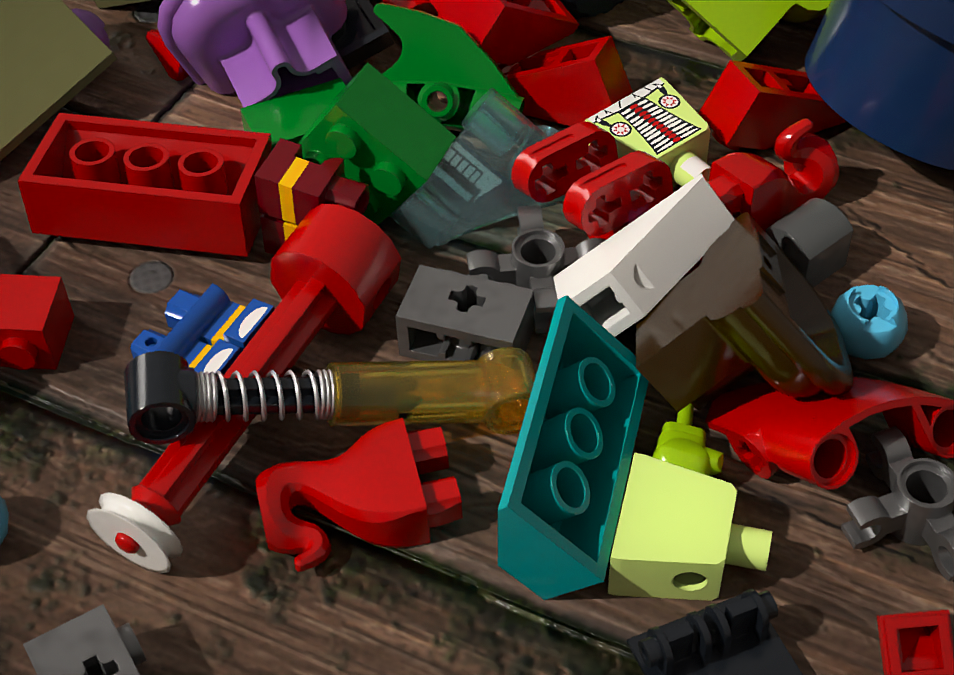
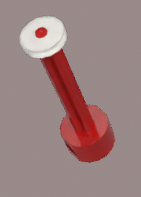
[86,204,401,574]

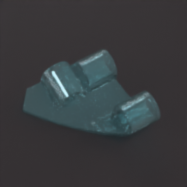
[390,87,583,249]

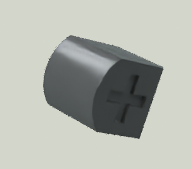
[766,198,853,287]

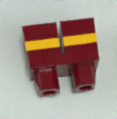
[254,138,370,255]

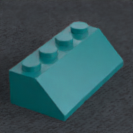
[498,295,649,600]

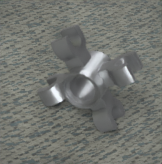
[467,204,606,334]
[841,426,954,582]

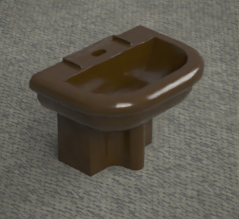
[636,212,853,412]

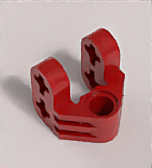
[511,121,673,240]

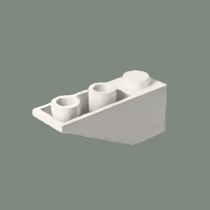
[553,173,735,337]

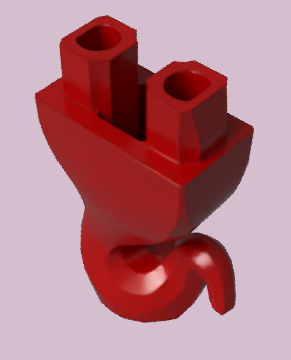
[708,119,839,232]
[255,418,463,572]

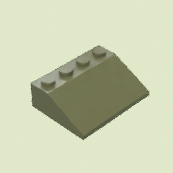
[0,0,117,161]

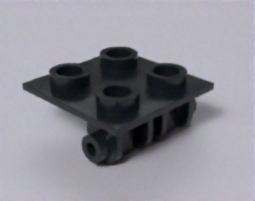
[627,589,803,675]

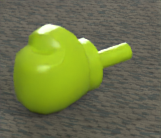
[652,403,724,476]

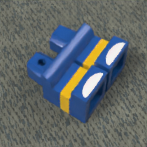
[130,283,275,378]

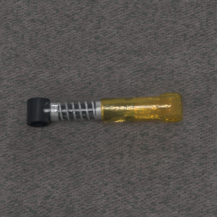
[124,347,536,445]

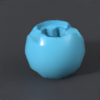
[831,285,908,359]

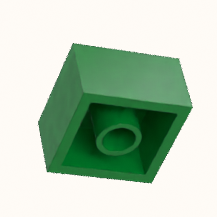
[298,63,456,225]

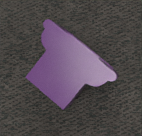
[157,0,353,107]

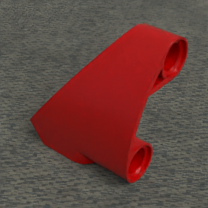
[705,377,954,490]

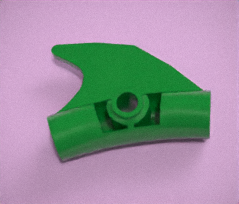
[374,3,525,143]

